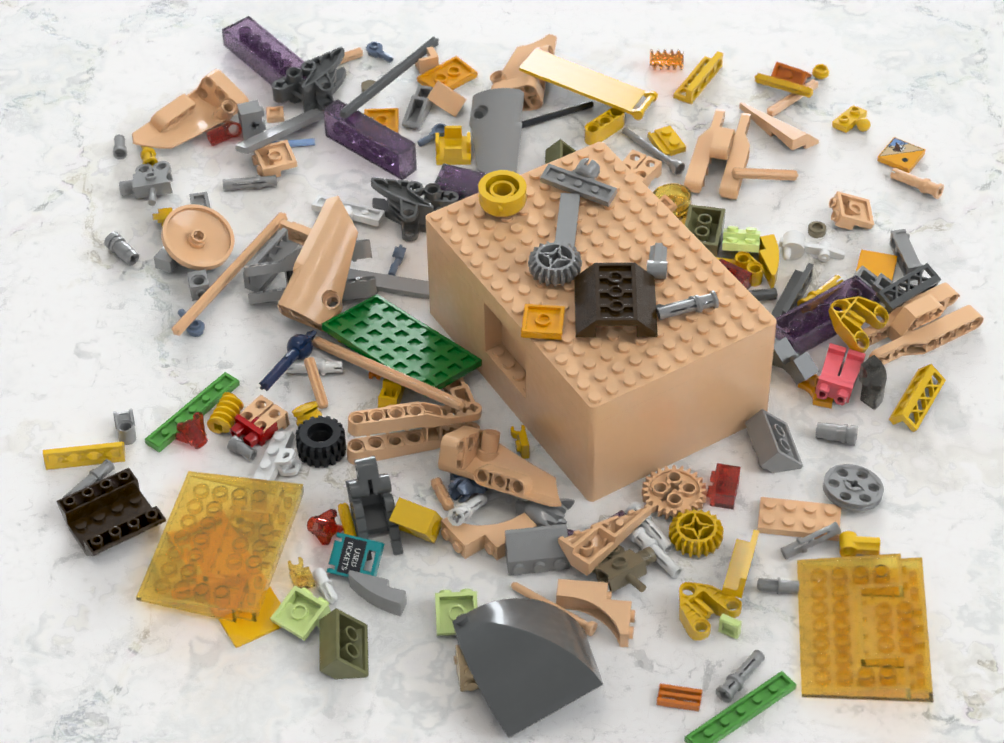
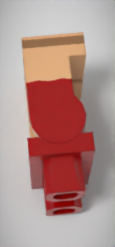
[230,395,290,448]

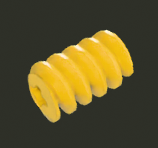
[207,392,244,434]

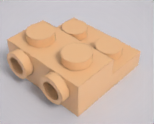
[251,140,297,177]
[829,191,874,230]

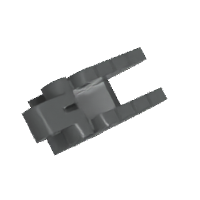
[272,46,346,114]
[371,177,459,241]
[345,456,403,561]

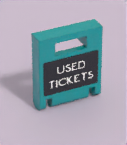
[326,532,384,578]

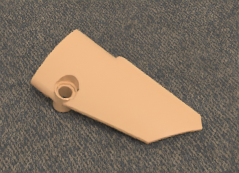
[490,34,557,111]
[132,69,249,149]
[277,196,358,333]
[438,425,562,507]

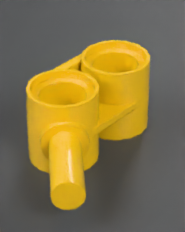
[716,251,763,286]

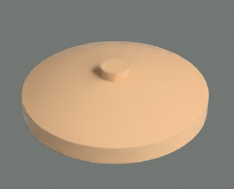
[161,204,235,270]

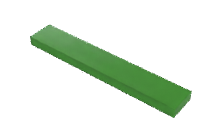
[145,372,240,453]
[684,671,797,743]

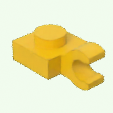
[511,425,530,459]

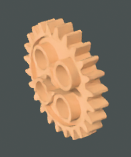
[642,465,707,520]

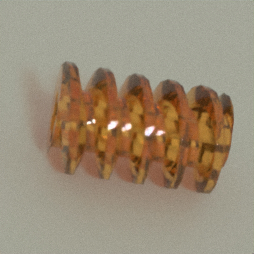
[650,49,684,70]

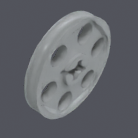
[823,464,884,511]

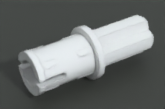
[312,568,338,605]

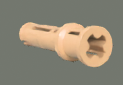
[890,168,944,199]

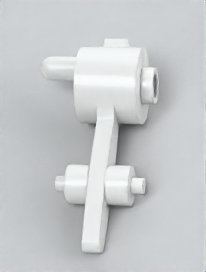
[779,230,845,262]

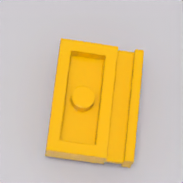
[647,125,686,156]

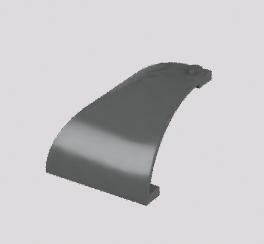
[452,598,603,738]

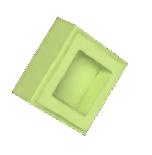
[718,613,742,639]

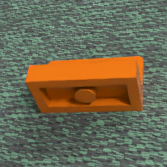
[771,61,812,85]

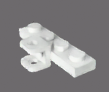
[312,195,385,226]
[248,431,302,494]

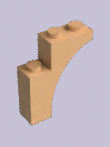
[441,512,537,560]
[556,579,635,647]

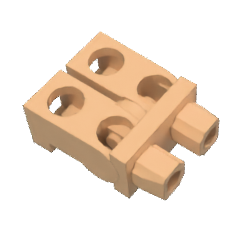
[622,149,662,187]

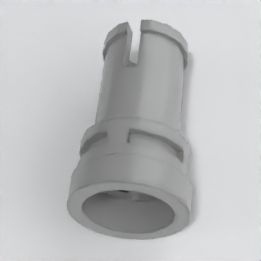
[113,134,127,159]
[227,436,257,461]

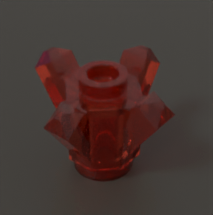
[175,412,208,449]
[307,509,344,545]

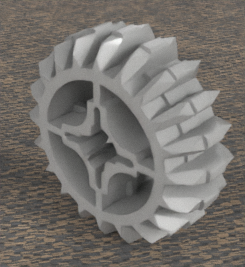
[528,241,582,287]

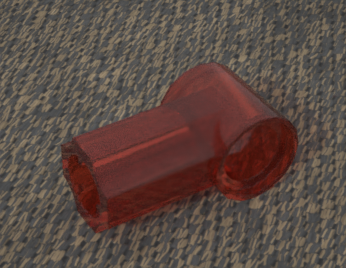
[206,120,242,146]

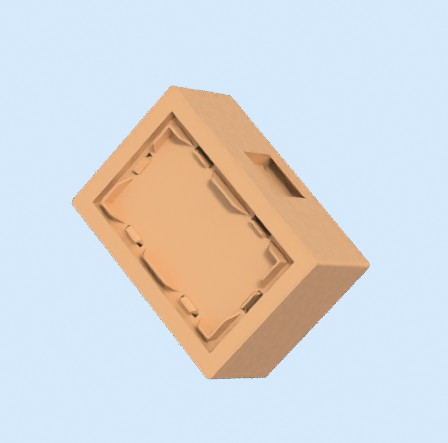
[426,142,776,502]

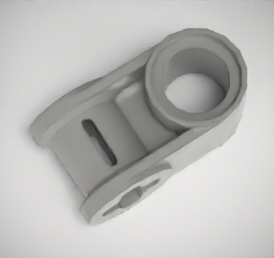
[113,408,136,445]

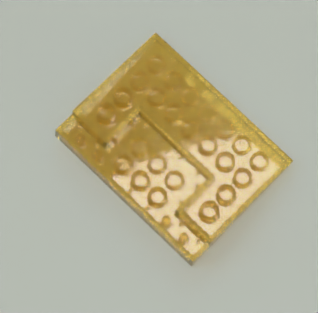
[136,471,304,622]
[797,553,934,702]

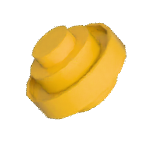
[152,208,173,226]

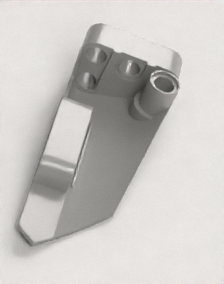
[469,88,524,174]

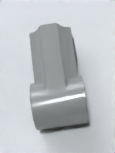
[647,243,668,279]

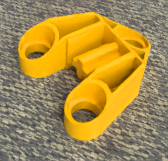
[828,296,889,353]
[679,582,742,641]

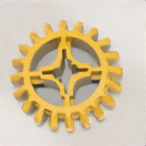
[668,507,724,558]

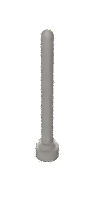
[622,128,685,175]

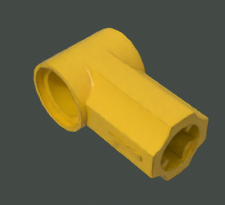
[839,531,880,558]

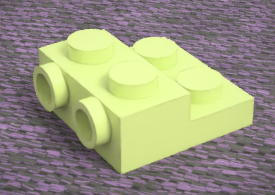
[722,226,760,253]
[270,586,331,641]
[435,589,478,636]

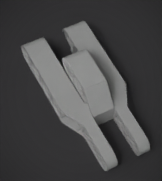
[244,239,378,304]

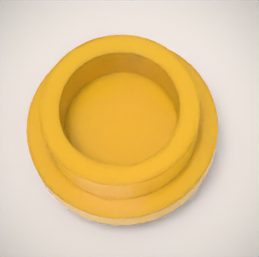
[812,64,829,79]

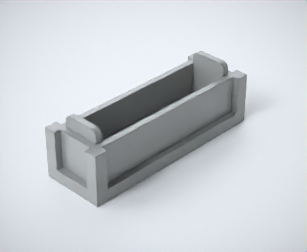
[889,229,924,281]

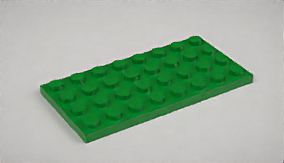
[322,294,482,398]

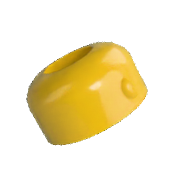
[478,170,527,217]

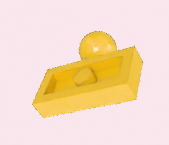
[832,105,871,133]

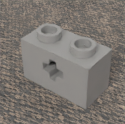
[237,100,266,140]

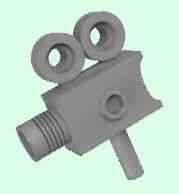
[119,161,173,206]

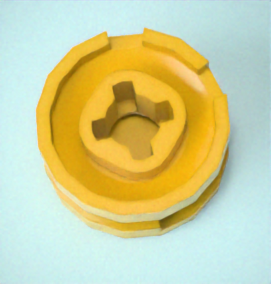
[292,401,323,426]

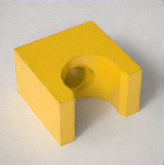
[389,497,443,544]

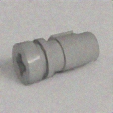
[104,232,139,265]
[816,422,858,445]

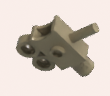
[592,545,657,593]

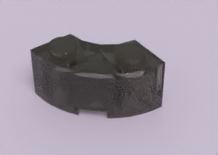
[859,355,887,410]

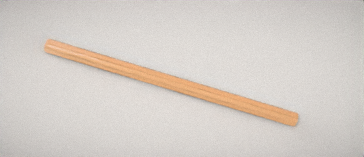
[172,212,288,336]
[312,336,465,411]

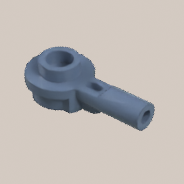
[366,41,394,63]
[417,123,446,147]
[388,244,406,276]
[178,309,205,337]

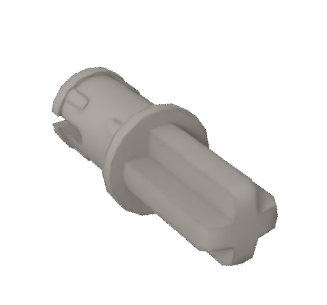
[757,577,799,594]

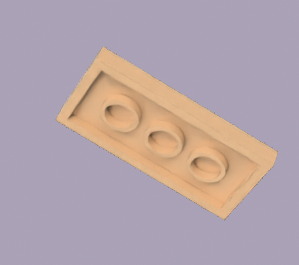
[757,497,841,541]

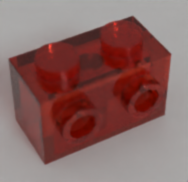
[707,463,741,510]

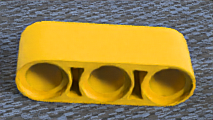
[584,107,625,145]

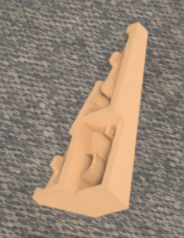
[739,102,819,151]
[558,504,653,576]

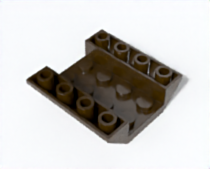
[574,263,658,337]
[57,468,166,556]

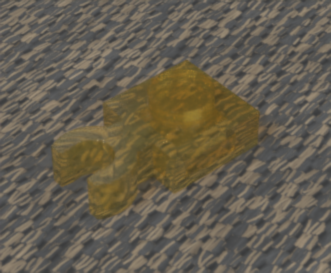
[288,557,315,589]

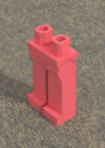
[815,343,866,406]

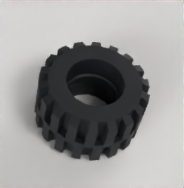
[295,415,346,468]

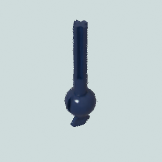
[259,330,317,391]

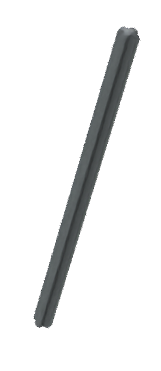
[339,36,439,119]

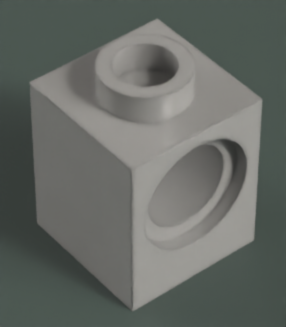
[187,269,209,301]

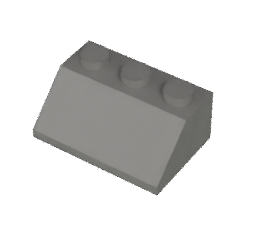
[745,409,803,473]
[505,524,570,575]

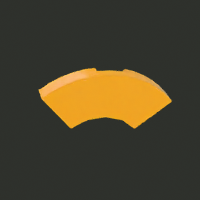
[798,374,833,409]

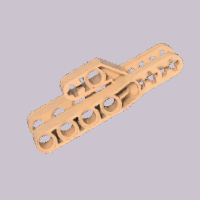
[684,109,751,200]
[856,283,984,368]
[347,401,482,465]

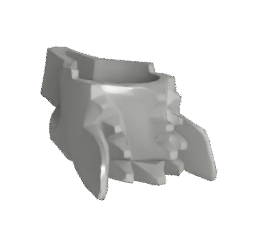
[515,498,575,527]

